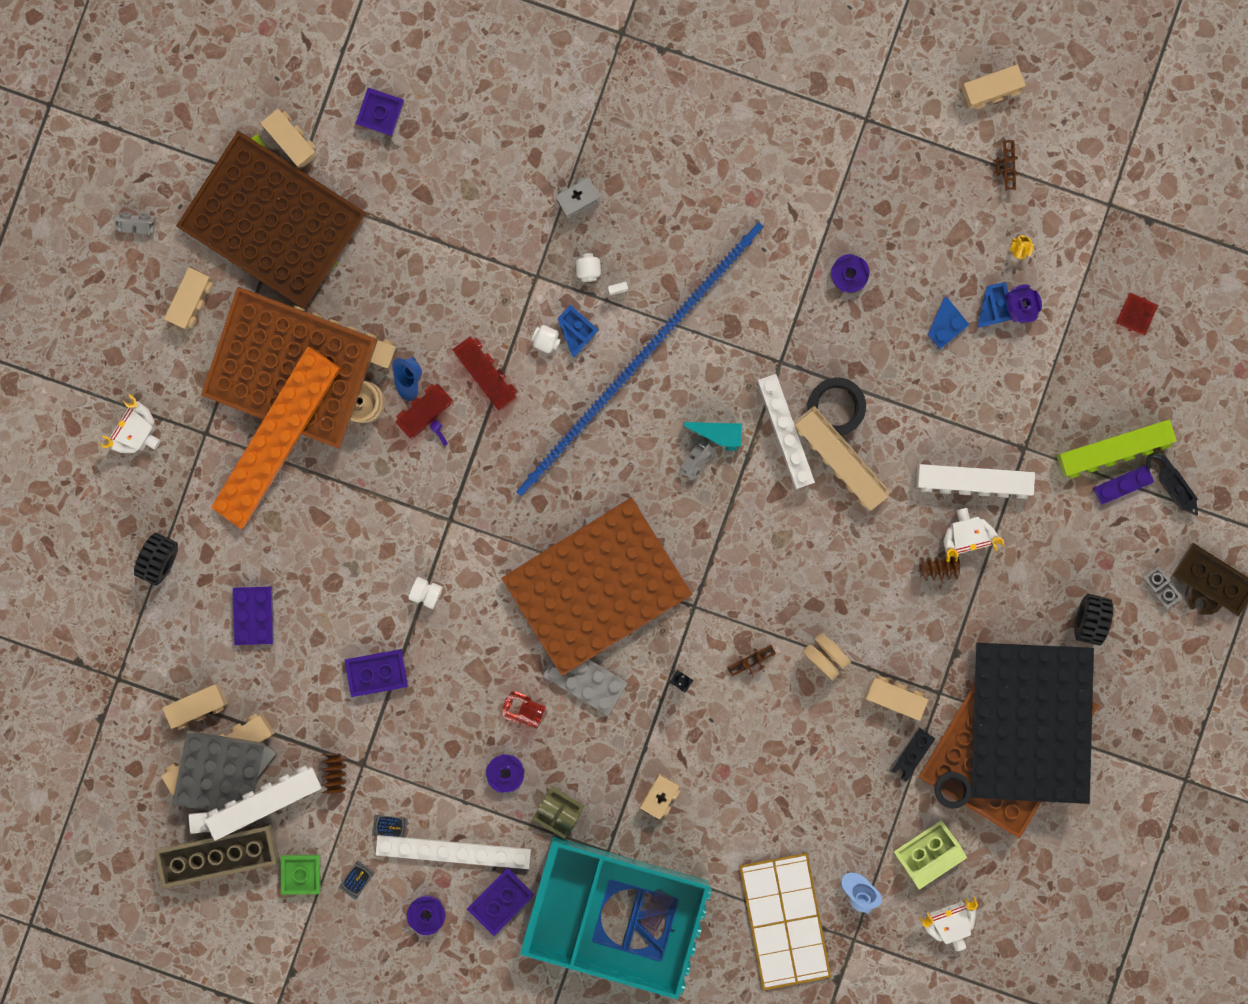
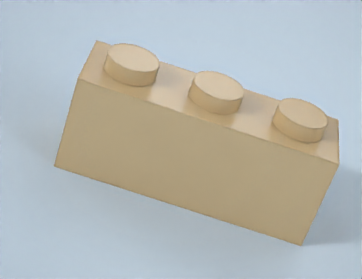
[961,64,1026,110]
[261,108,317,170]
[164,267,213,331]
[864,675,929,721]
[162,683,228,730]

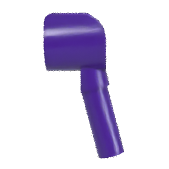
[430,419,448,446]

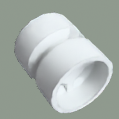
[409,577,443,610]

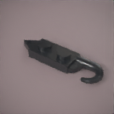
[1146,452,1199,516]

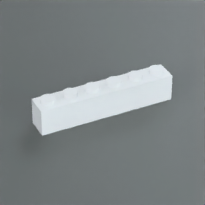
[757,374,815,490]
[916,464,1035,499]
[204,765,322,841]

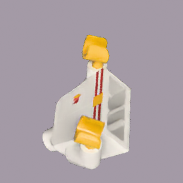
[98,394,161,453]
[943,508,1005,562]
[919,897,978,951]

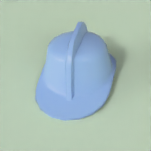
[841,873,882,914]

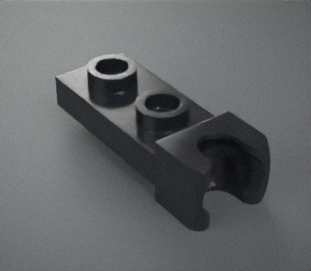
[669,669,694,693]
[889,727,935,782]

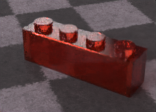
[452,336,518,412]

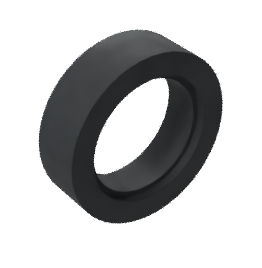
[807,377,866,435]

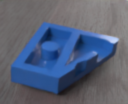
[977,282,1011,328]
[927,297,970,349]
[558,305,599,358]

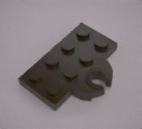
[1172,543,1248,616]

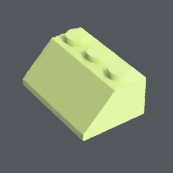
[894,820,967,890]

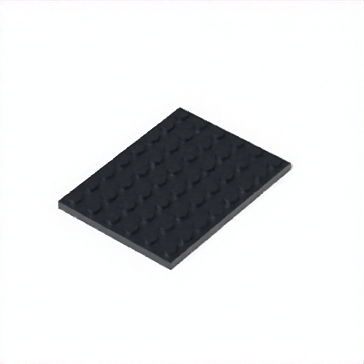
[971,643,1094,804]

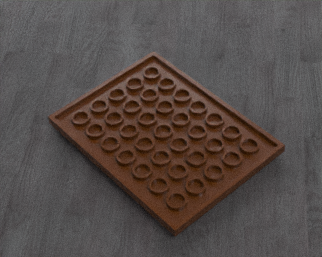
[176,130,367,309]

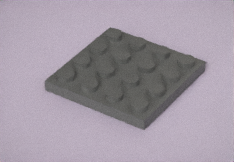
[172,731,265,811]

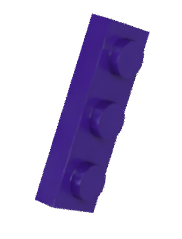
[1093,465,1154,505]

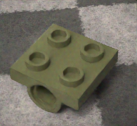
[532,786,585,839]

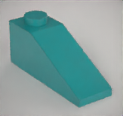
[684,422,742,451]

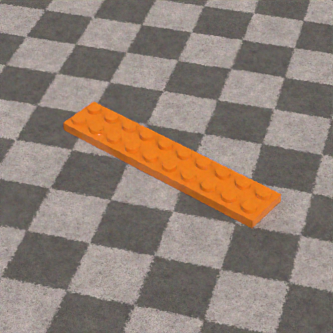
[211,347,341,529]

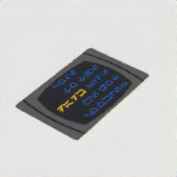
[372,815,408,838]
[339,861,375,900]

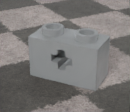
[555,177,600,219]

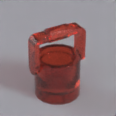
[502,691,546,729]

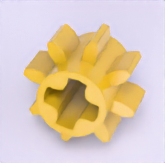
[1010,235,1034,259]

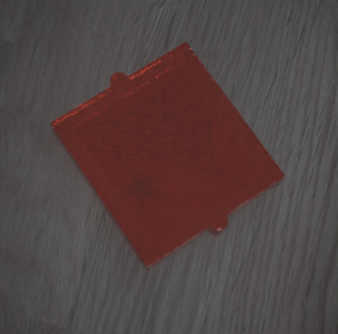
[1116,293,1159,336]

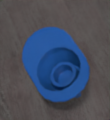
[392,357,422,401]

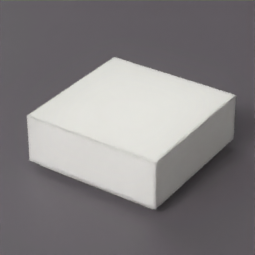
[608,282,628,296]

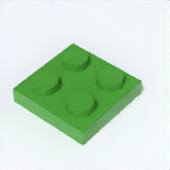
[281,854,321,894]

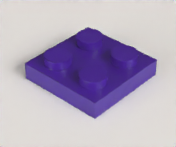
[356,88,405,137]

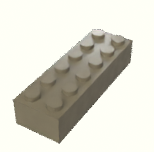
[155,824,280,889]

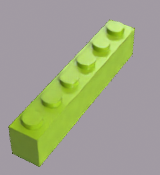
[1056,419,1177,479]

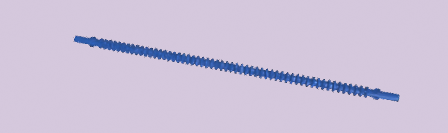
[516,222,764,496]

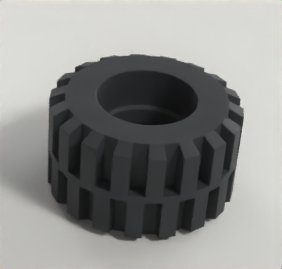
[134,532,178,586]
[1074,593,1113,646]

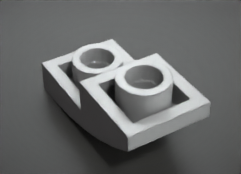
[1143,566,1183,610]

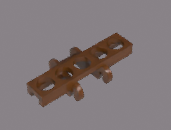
[993,140,1019,191]
[727,645,776,677]

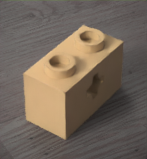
[640,773,680,820]

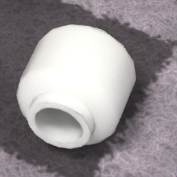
[576,253,601,282]
[531,325,561,353]

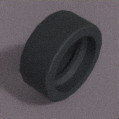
[934,772,972,809]

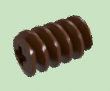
[919,556,960,581]
[321,753,347,794]

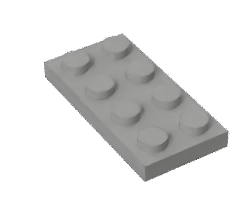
[543,659,628,716]

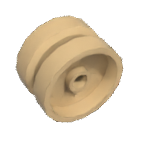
[351,381,385,423]
[802,632,851,681]

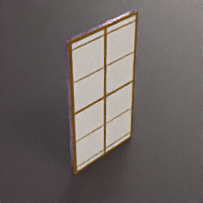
[739,852,831,991]

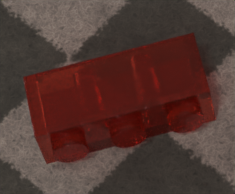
[395,383,454,440]

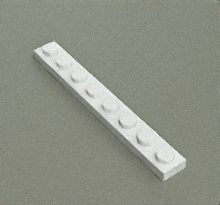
[376,835,531,869]

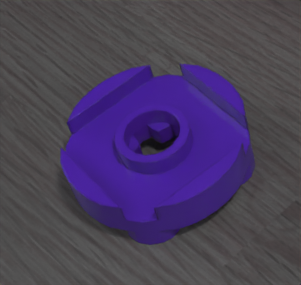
[831,254,870,293]
[1005,284,1042,323]
[486,754,525,793]
[407,895,446,935]

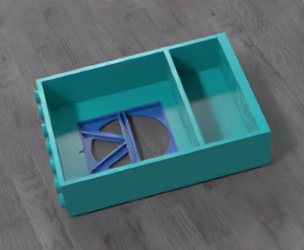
[520,836,712,1000]

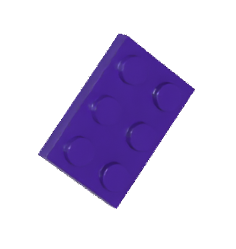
[233,586,274,645]
[344,649,409,697]
[467,867,535,936]

